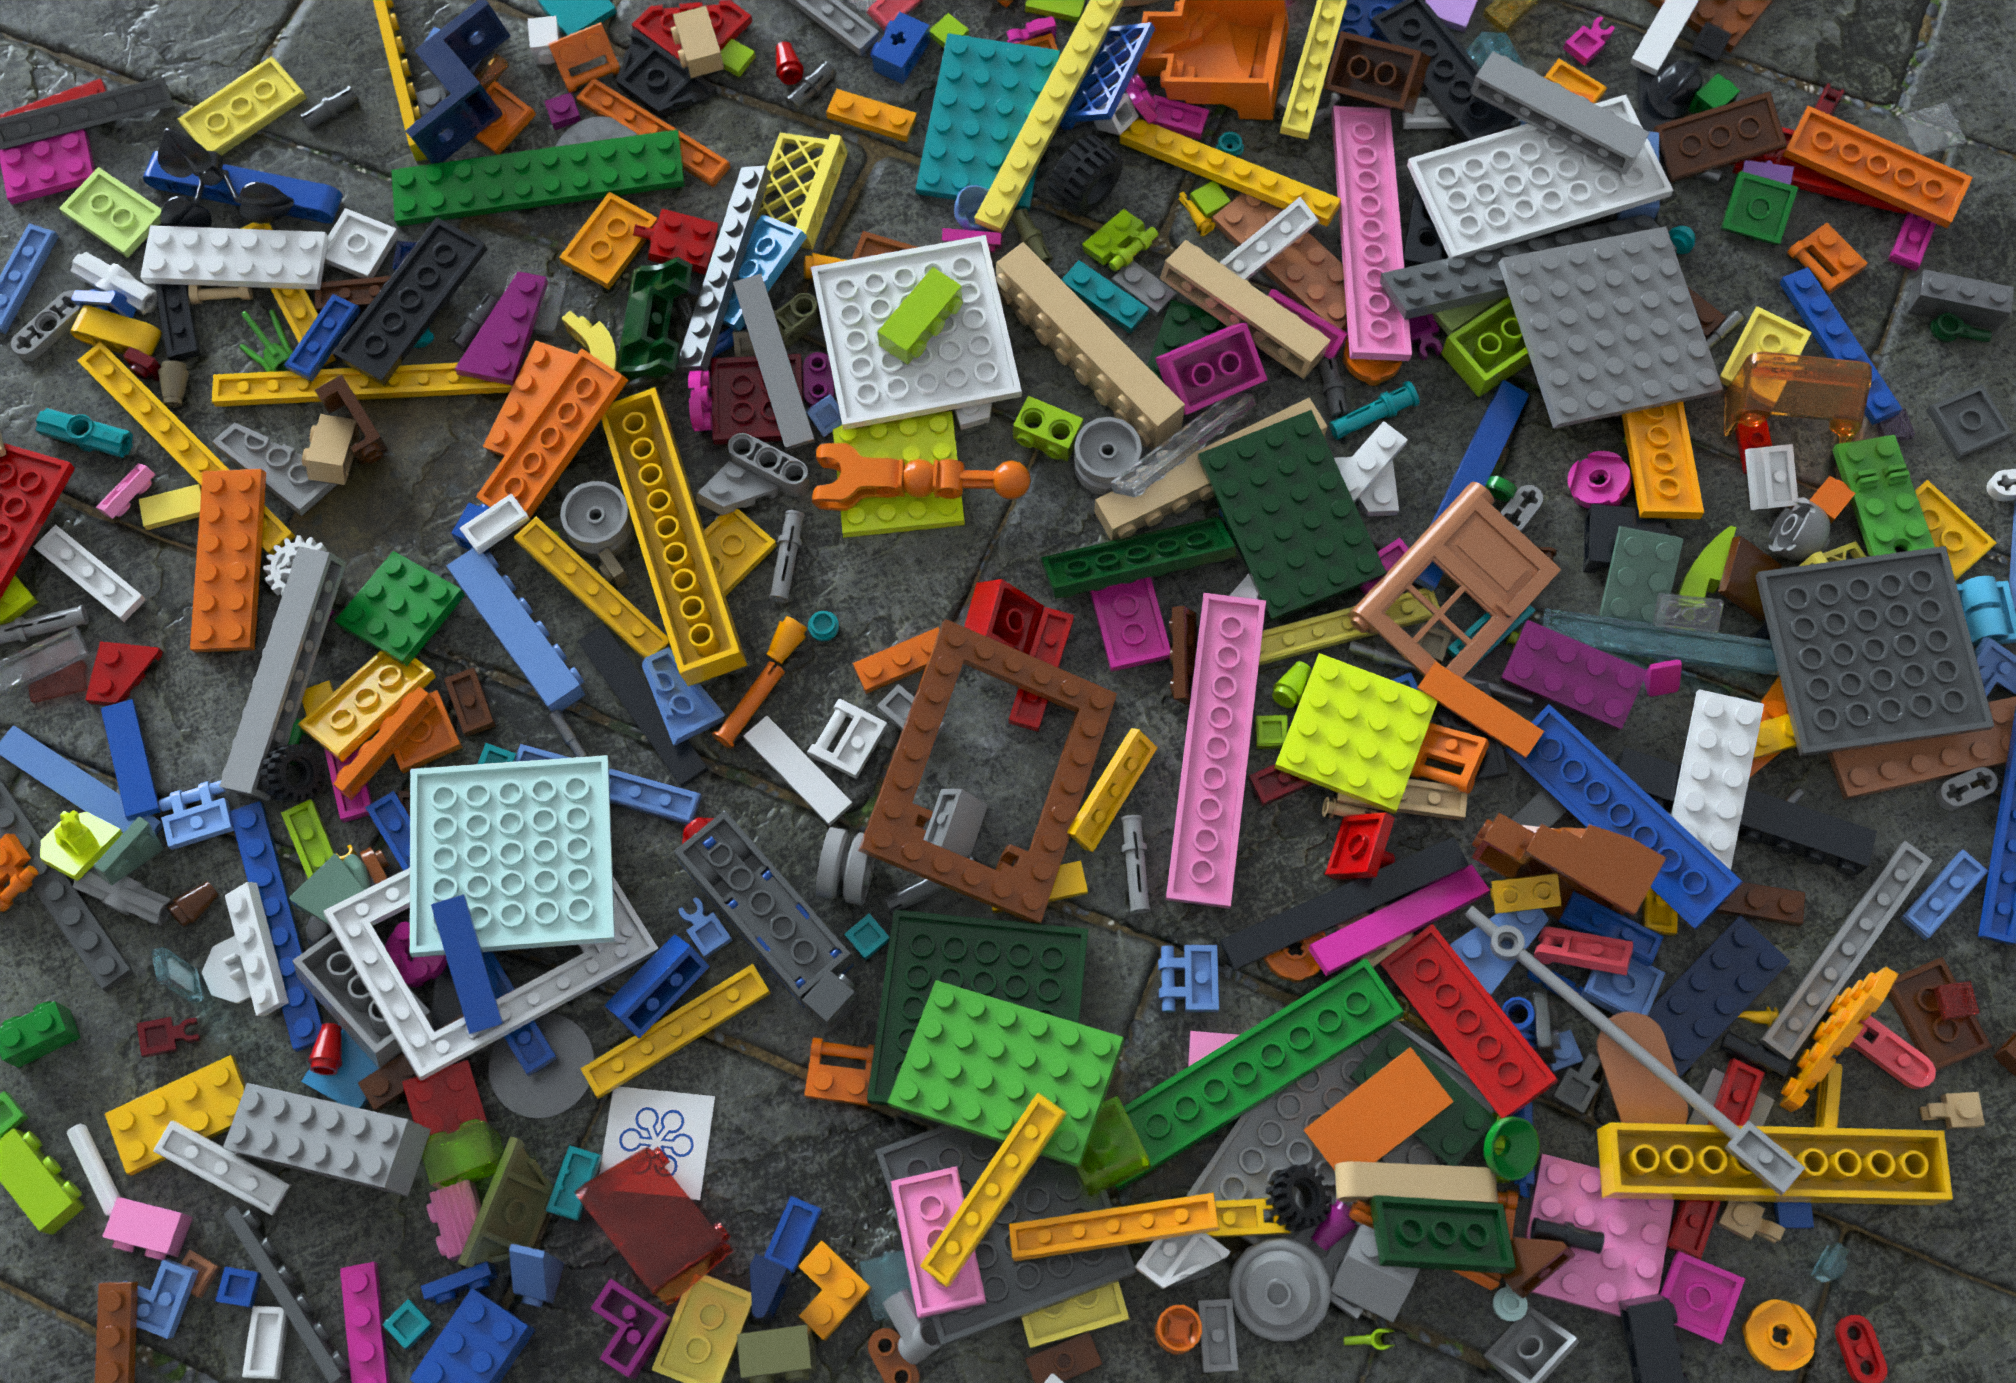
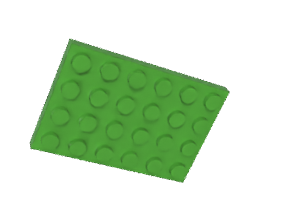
[887,980,1125,1168]

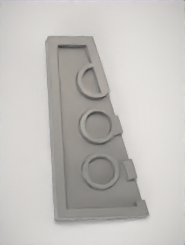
[212,422,338,516]

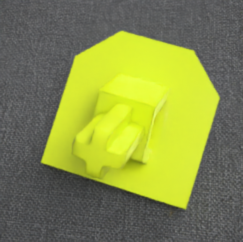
[40,810,123,881]

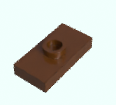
[1025,1331,1103,1383]

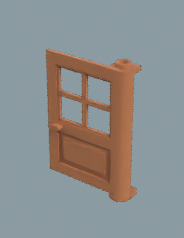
[1347,482,1561,678]

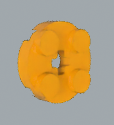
[1742,1299,1817,1371]

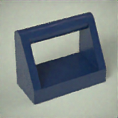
[749,1254,793,1324]

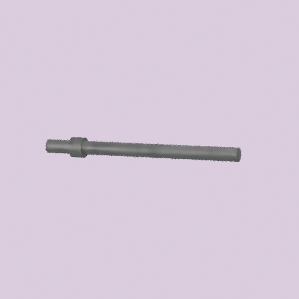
[1348,641,1534,706]

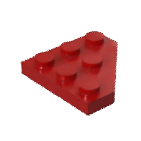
[632,0,752,61]

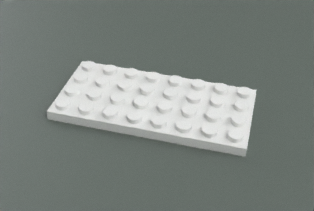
[1407,95,1673,258]

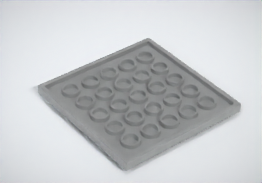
[1498,226,1724,429]

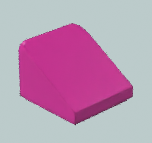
[1644,659,1682,697]

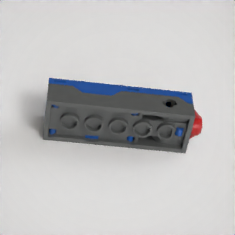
[674,810,854,1008]

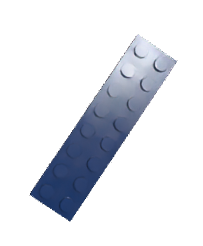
[1505,704,1743,930]

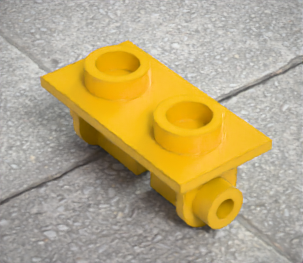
[1490,873,1561,914]

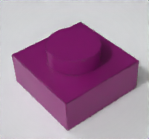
[544,92,581,130]

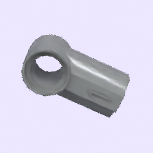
[883,1288,941,1364]

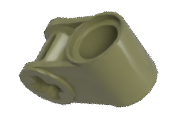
[774,293,821,349]

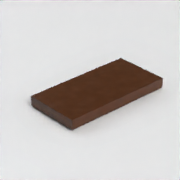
[1653,91,1787,183]

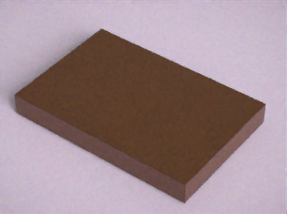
[1887,957,1992,1071]

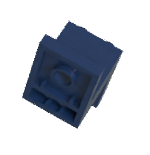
[405,0,511,164]

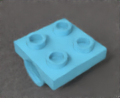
[1956,576,2016,646]

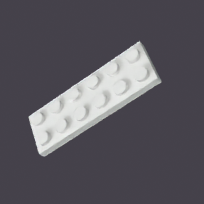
[140,225,329,290]
[1671,689,1764,870]

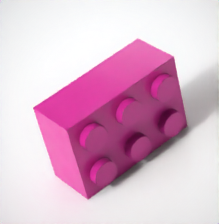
[1155,323,1268,415]

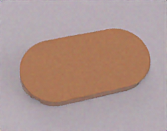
[1596,1011,1688,1124]

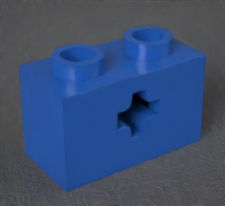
[870,12,930,84]

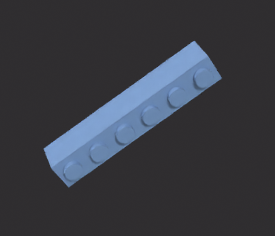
[446,548,585,713]

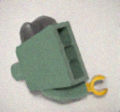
[289,845,371,947]

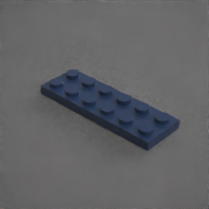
[1648,915,1790,1078]

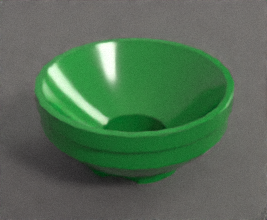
[1484,1117,1539,1180]

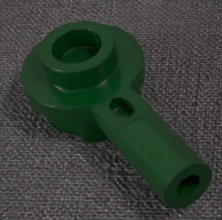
[1930,313,1992,343]

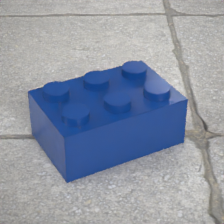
[409,1288,536,1383]

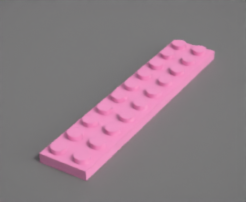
[1331,106,1412,361]
[1166,593,1266,909]

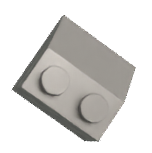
[1331,1224,1420,1322]

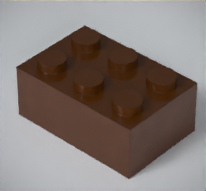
[1323,31,1431,115]

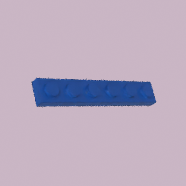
[1779,267,1902,425]

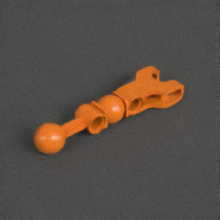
[812,443,1031,511]

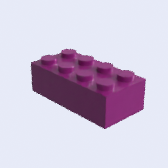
[1500,620,1648,731]

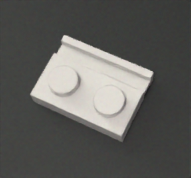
[1745,444,1798,510]

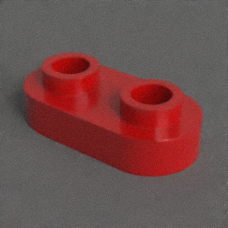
[1835,1315,1887,1383]

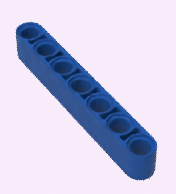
[142,151,343,224]

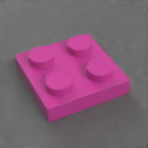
[1660,1250,1745,1344]

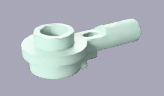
[1493,1283,1528,1322]

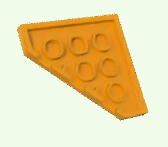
[1780,967,1898,1112]

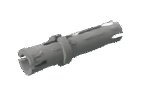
[769,510,805,603]
[0,605,89,644]
[1121,815,1151,914]

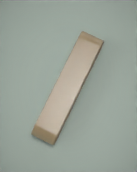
[1335,1162,1498,1203]

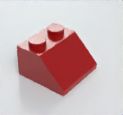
[964,579,1044,655]

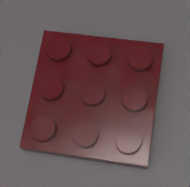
[711,353,803,445]

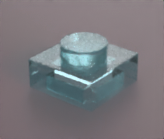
[1811,1242,1850,1283]

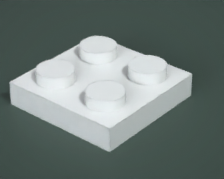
[325,208,399,278]

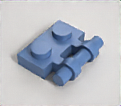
[1158,945,1219,1013]

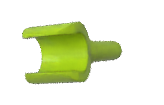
[1344,1328,1395,1350]

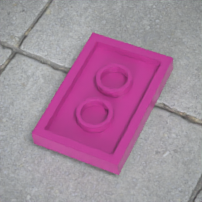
[0,129,95,204]
[1089,577,1171,672]

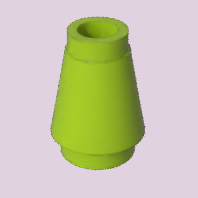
[1272,661,1312,708]

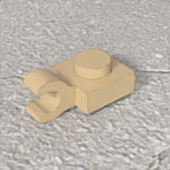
[1919,1092,1985,1129]
[1716,1201,1785,1244]

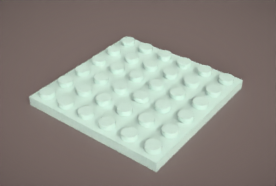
[410,755,615,957]

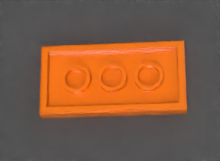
[1304,1047,1454,1171]

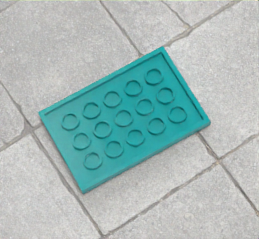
[915,33,1060,212]

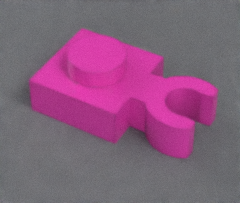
[1007,16,1056,43]
[1563,16,1615,66]

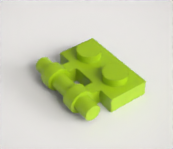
[1082,209,1159,272]

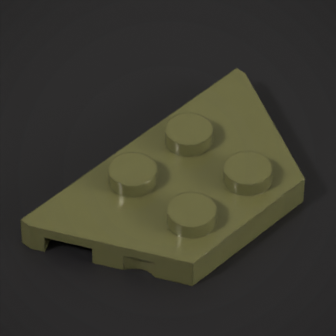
[458,1136,554,1267]

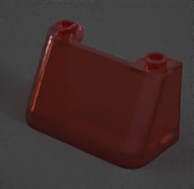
[574,1146,733,1306]

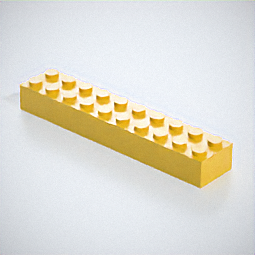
[601,387,748,687]
[1597,1123,1953,1205]

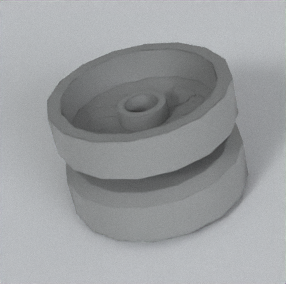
[1074,417,1142,495]
[560,481,635,560]
[816,827,875,905]

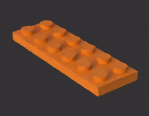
[1783,106,1973,228]
[476,348,628,530]
[190,469,267,653]

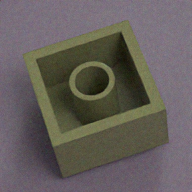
[737,1325,817,1383]

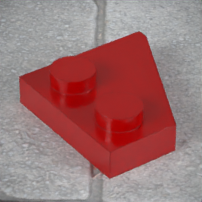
[85,641,163,706]

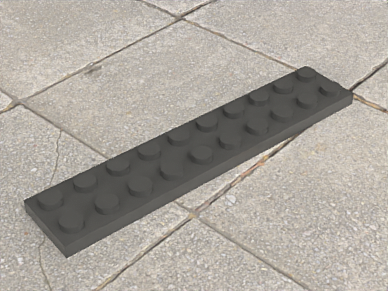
[1380,215,1677,320]

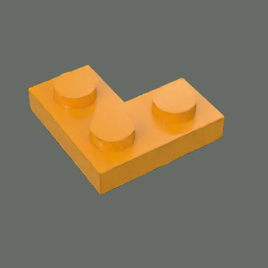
[798,1240,872,1341]

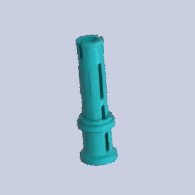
[1329,381,1420,440]

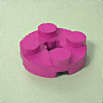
[688,371,712,432]
[1567,451,1632,509]
[385,921,447,987]

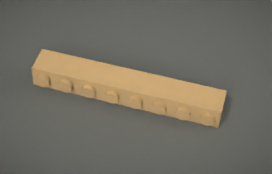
[1094,397,1328,541]

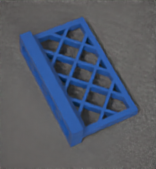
[1059,22,1155,130]

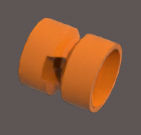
[1155,1305,1202,1355]

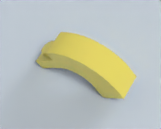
[562,311,618,371]

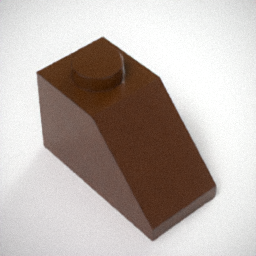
[1499,1237,1576,1299]

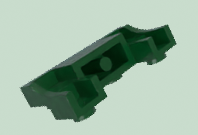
[616,257,692,382]

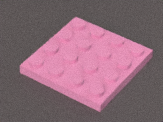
[1524,1154,1674,1317]

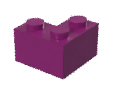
[591,1278,672,1380]

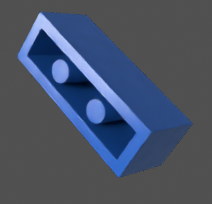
[604,934,710,1039]

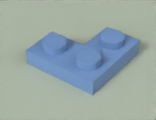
[1974,637,2016,697]
[121,1259,199,1339]

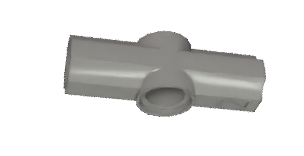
[73,865,173,926]

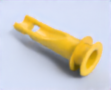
[1179,192,1216,236]
[1737,1006,1779,1028]

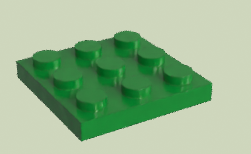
[335,551,465,667]

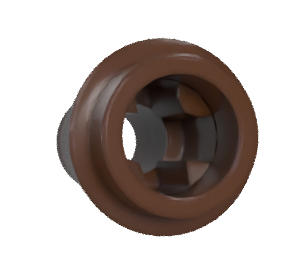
[167,881,219,928]

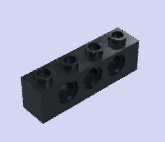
[1403,184,1446,268]

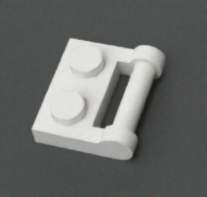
[807,699,887,779]

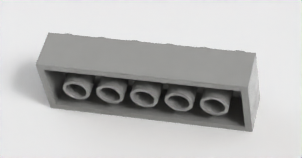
[223,1083,431,1197]

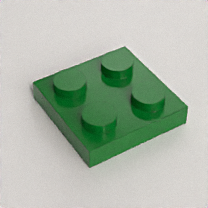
[1720,171,1798,246]

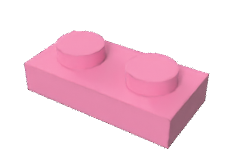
[96,463,156,519]

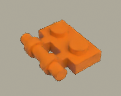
[0,834,38,912]

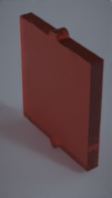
[24,642,88,703]

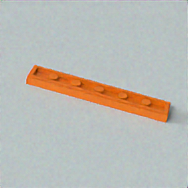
[576,78,731,188]

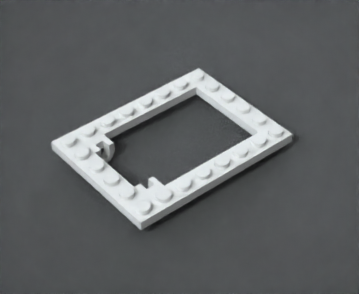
[324,868,658,1081]

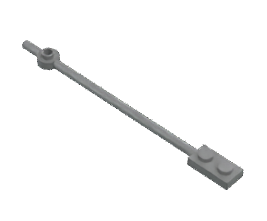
[1465,906,1805,1196]

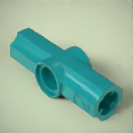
[36,408,133,458]

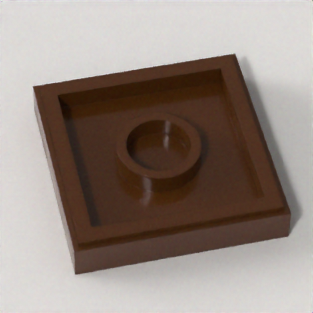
[1718,536,1782,621]

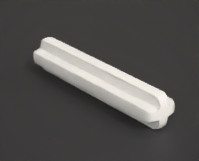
[67,1124,120,1216]

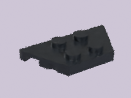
[616,29,718,117]

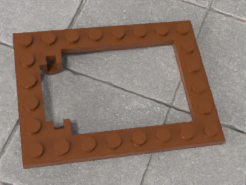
[858,619,1117,924]

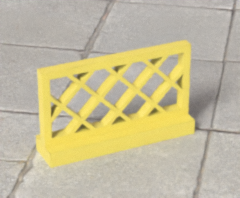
[754,133,848,250]

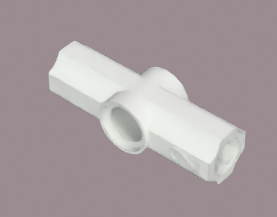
[70,252,158,315]

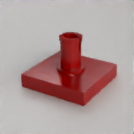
[1325,812,1395,880]

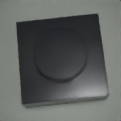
[1692,21,1733,61]

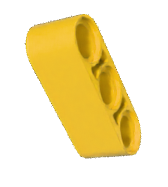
[70,305,163,357]

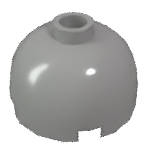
[1769,497,1830,561]

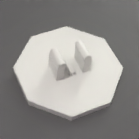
[202,936,251,1004]

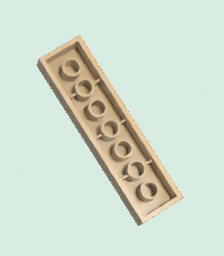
[995,242,1185,453]

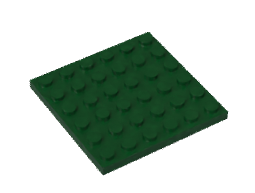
[867,910,1088,1106]

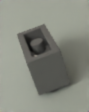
[802,970,859,1035]

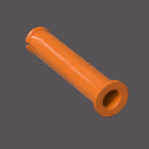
[712,661,785,749]

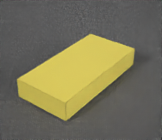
[139,484,202,530]

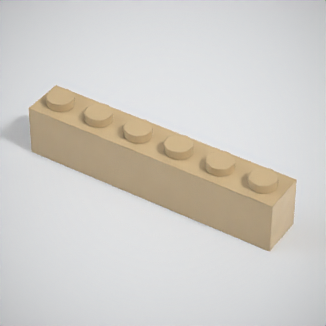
[1160,240,1331,379]

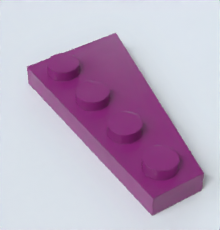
[455,271,548,386]

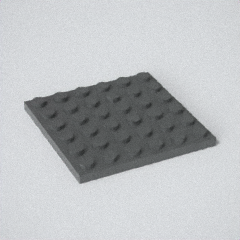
[1755,546,1995,757]
[875,1125,1137,1347]

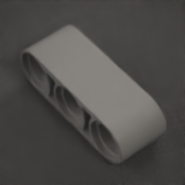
[728,433,810,497]

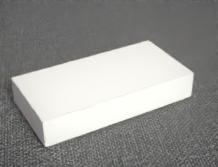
[460,494,530,555]
[242,1306,289,1380]

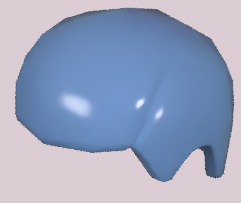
[954,185,989,231]

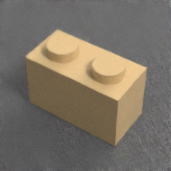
[670,6,724,78]
[302,414,360,485]

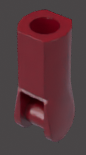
[1814,83,1845,116]

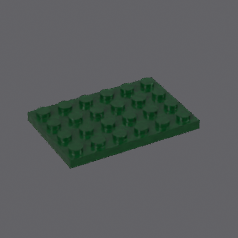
[1197,410,1386,622]

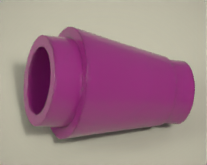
[1311,1200,1357,1252]

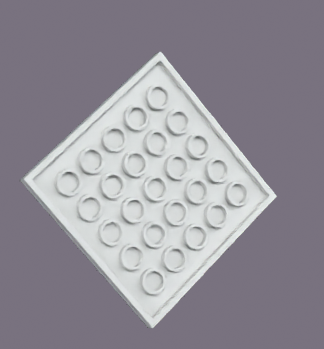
[811,235,1022,430]

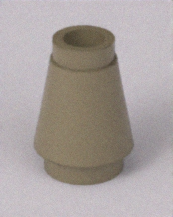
[158,361,189,408]

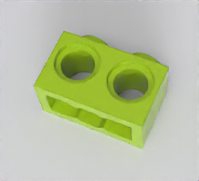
[1013,396,1083,461]

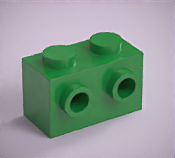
[0,1001,81,1068]

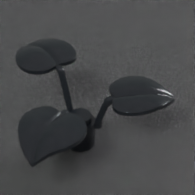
[158,128,294,228]

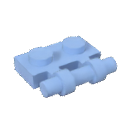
[159,780,234,850]

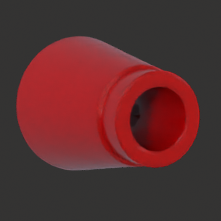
[775,42,804,85]
[308,1023,342,1075]

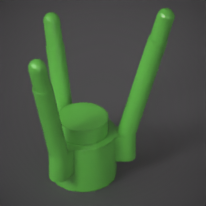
[239,310,293,372]

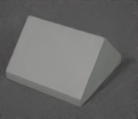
[1484,1306,1579,1383]

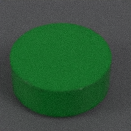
[1485,476,1517,502]

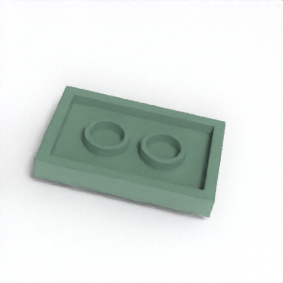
[1598,526,1683,630]

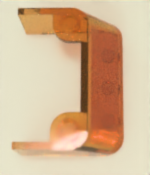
[1724,352,1872,444]

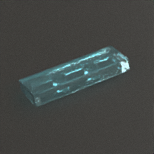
[152,947,204,1003]

